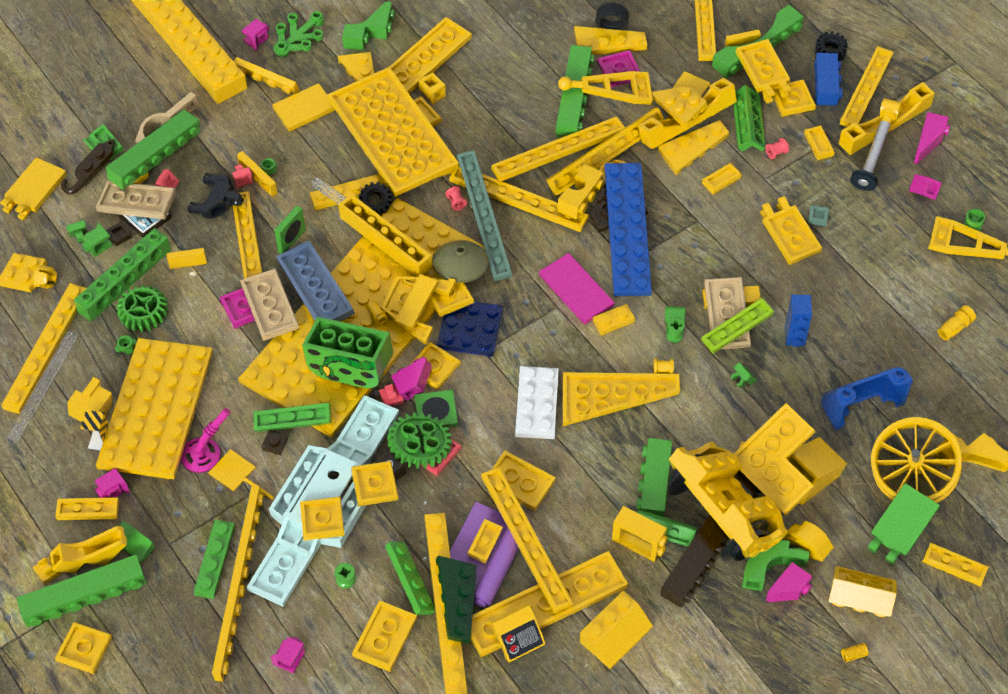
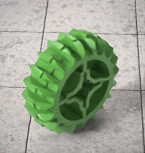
[117,284,169,333]

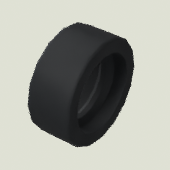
[595,3,629,30]

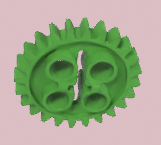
[387,412,452,469]

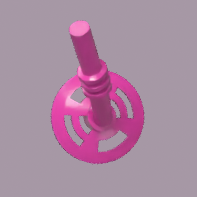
[181,408,231,473]

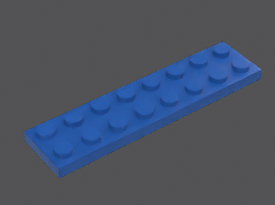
[604,163,652,296]

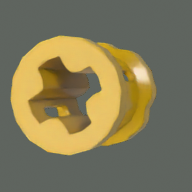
[653,358,674,374]

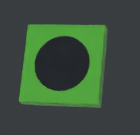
[274,206,306,254]
[414,390,458,428]

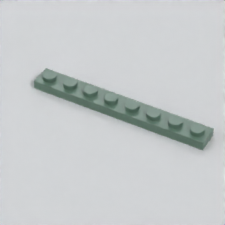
[457,150,512,282]

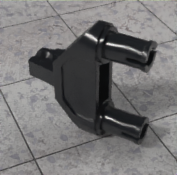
[188,173,244,219]

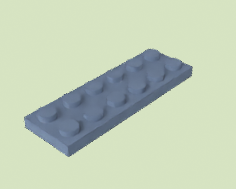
[276,240,355,321]

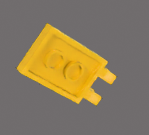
[736,39,791,104]
[0,157,67,220]
[760,196,822,265]

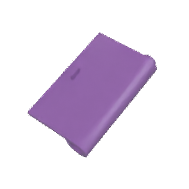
[450,501,531,608]

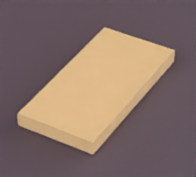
[95,181,176,220]
[240,268,299,341]
[704,277,751,350]

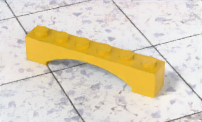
[638,78,737,149]
[839,82,935,155]

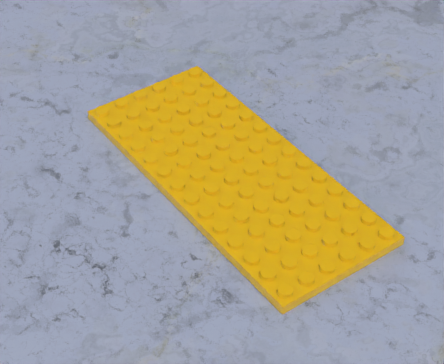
[238,198,485,438]

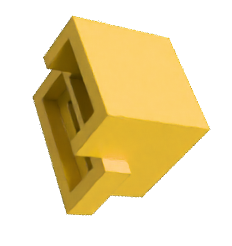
[67,377,112,422]

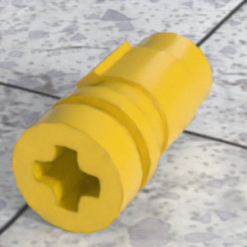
[937,305,977,341]

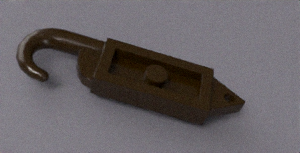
[61,139,115,194]

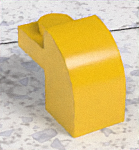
[783,521,834,561]

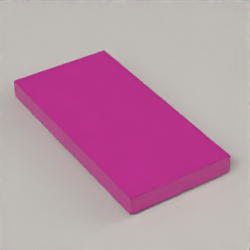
[539,253,615,325]

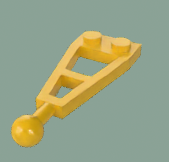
[558,71,653,105]
[928,216,1008,259]

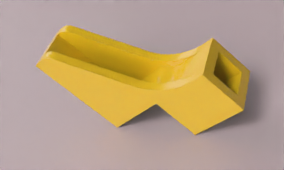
[933,433,1008,472]
[50,526,127,573]

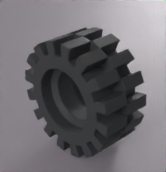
[815,31,848,61]
[359,182,392,215]

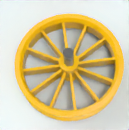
[871,417,962,503]

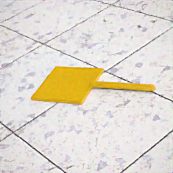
[667,71,711,119]
[208,449,274,500]

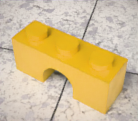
[557,164,605,220]

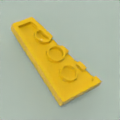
[574,26,647,55]

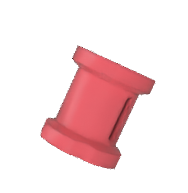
[765,138,789,159]
[445,186,467,211]

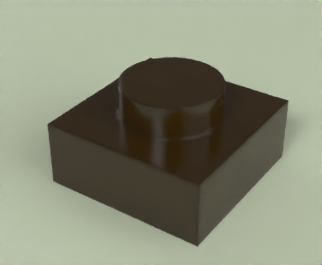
[106,221,132,246]
[262,430,288,455]

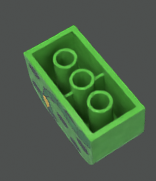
[302,317,393,388]

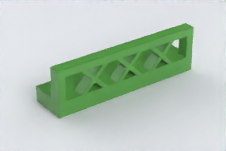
[733,85,766,152]

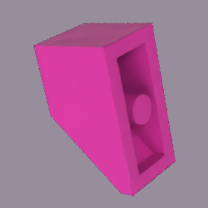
[766,562,813,602]

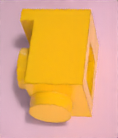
[419,72,446,105]

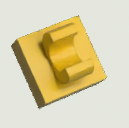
[32,556,62,585]

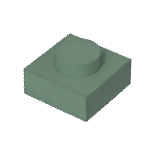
[808,205,829,227]

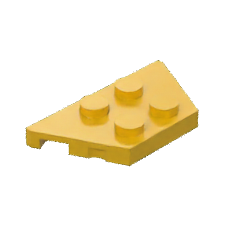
[652,86,708,129]

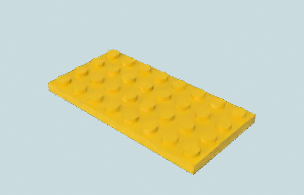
[327,67,459,197]
[96,338,213,480]

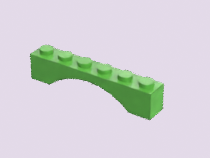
[712,5,804,79]

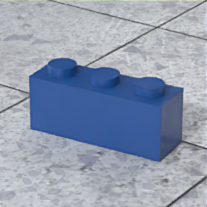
[814,53,842,105]
[785,295,812,347]

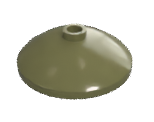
[432,240,489,283]

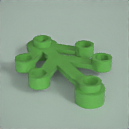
[273,11,324,57]

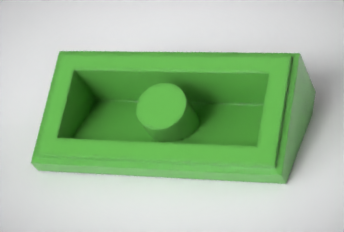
[119,521,155,563]

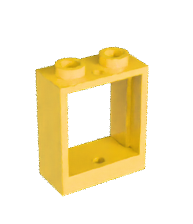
[612,506,668,562]

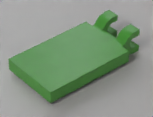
[868,483,940,565]

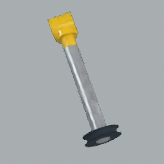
[850,98,902,191]

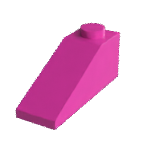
[914,112,950,164]

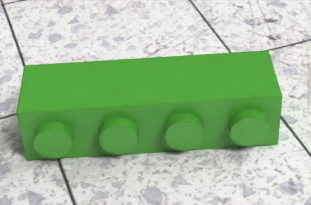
[636,438,672,517]

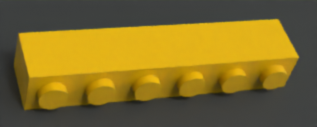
[338,194,432,277]

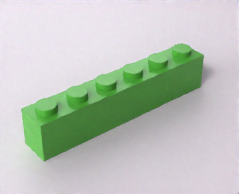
[556,45,594,138]
[106,110,200,190]
[16,555,147,627]

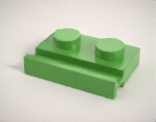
[83,124,124,160]

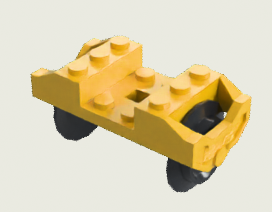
[667,442,788,561]

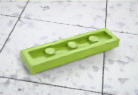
[701,298,774,354]

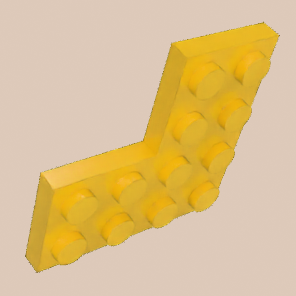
[733,403,815,516]

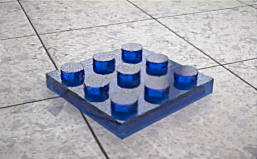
[437,302,503,357]

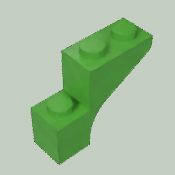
[342,2,395,50]

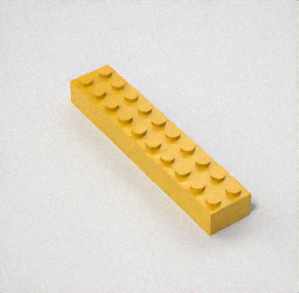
[131,0,247,104]

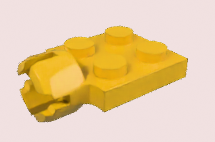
[0,253,57,292]

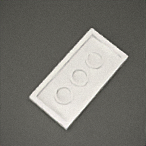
[515,366,559,439]

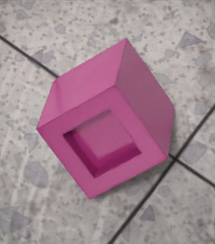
[909,174,942,200]

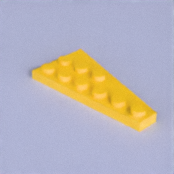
[563,372,680,426]

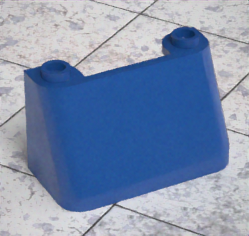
[821,367,913,430]

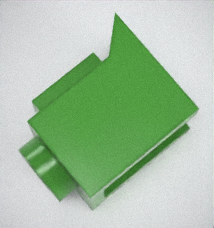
[81,222,113,257]

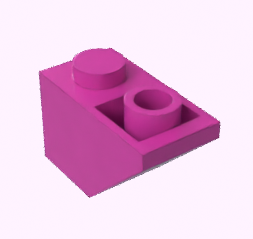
[391,357,432,401]

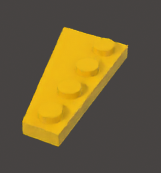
[658,120,729,175]

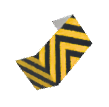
[80,410,109,450]

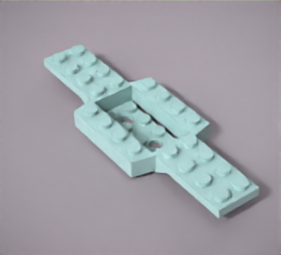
[247,395,399,607]

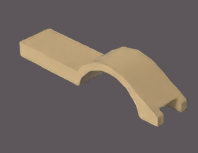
[135,92,198,144]

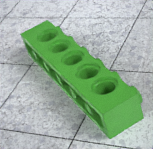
[74,228,171,322]

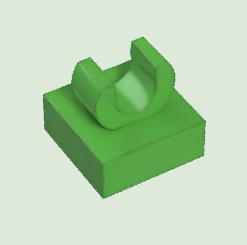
[66,220,88,243]
[731,362,757,388]

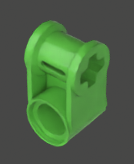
[665,306,685,343]

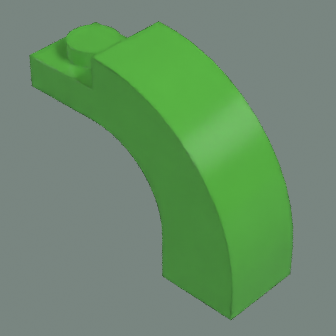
[742,540,810,591]

